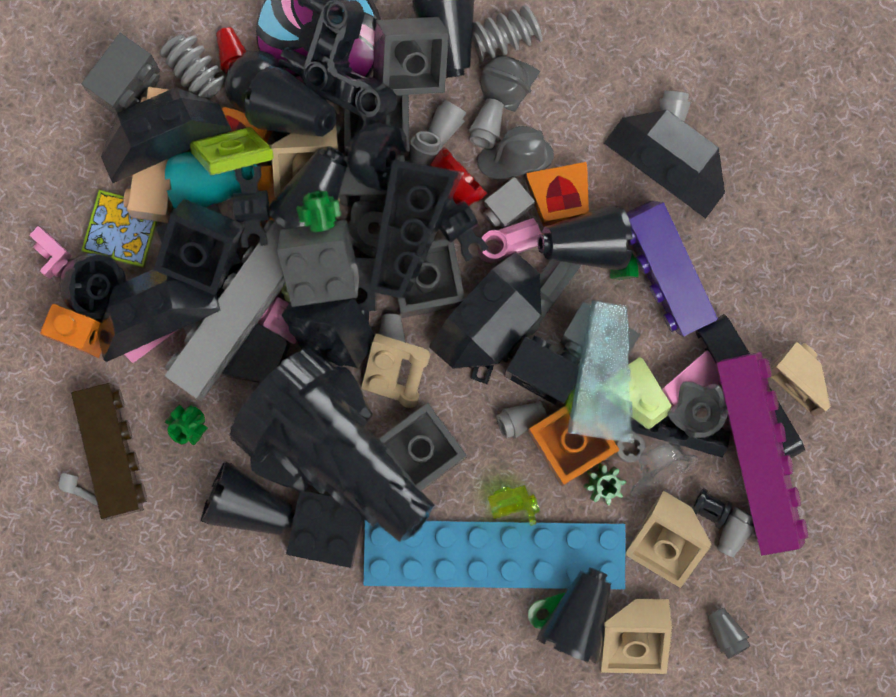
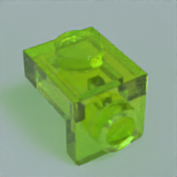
[488,485,540,526]

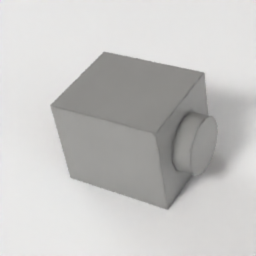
[483,177,535,229]

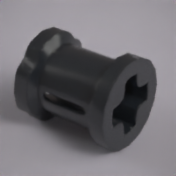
[692,488,733,529]

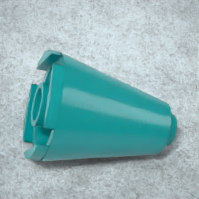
[165,151,258,208]

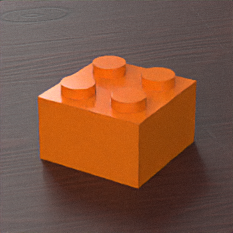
[527,394,619,486]

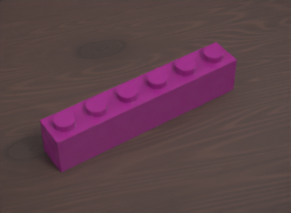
[717,352,808,556]

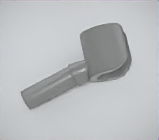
[58,473,98,506]

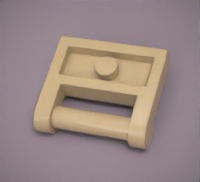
[361,334,430,408]

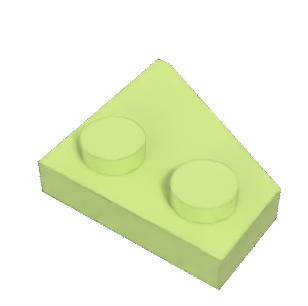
[599,357,672,429]

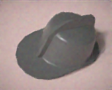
[480,55,541,112]
[478,126,554,180]

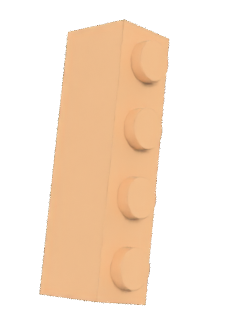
[124,87,173,223]

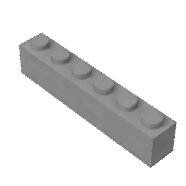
[164,220,286,402]

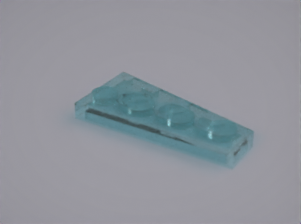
[568,300,634,443]

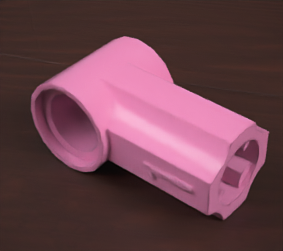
[478,218,541,264]

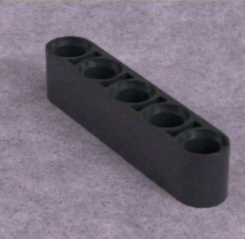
[695,314,805,458]

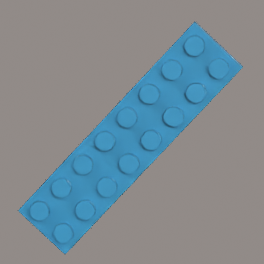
[364,520,625,589]

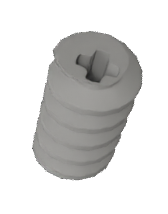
[472,5,543,62]
[159,34,225,100]

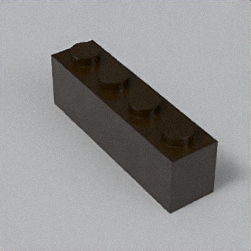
[71,383,147,520]

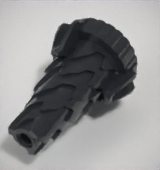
[230,348,435,542]

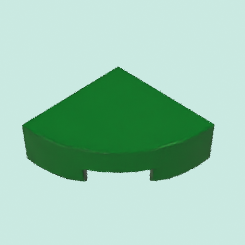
[610,249,639,280]

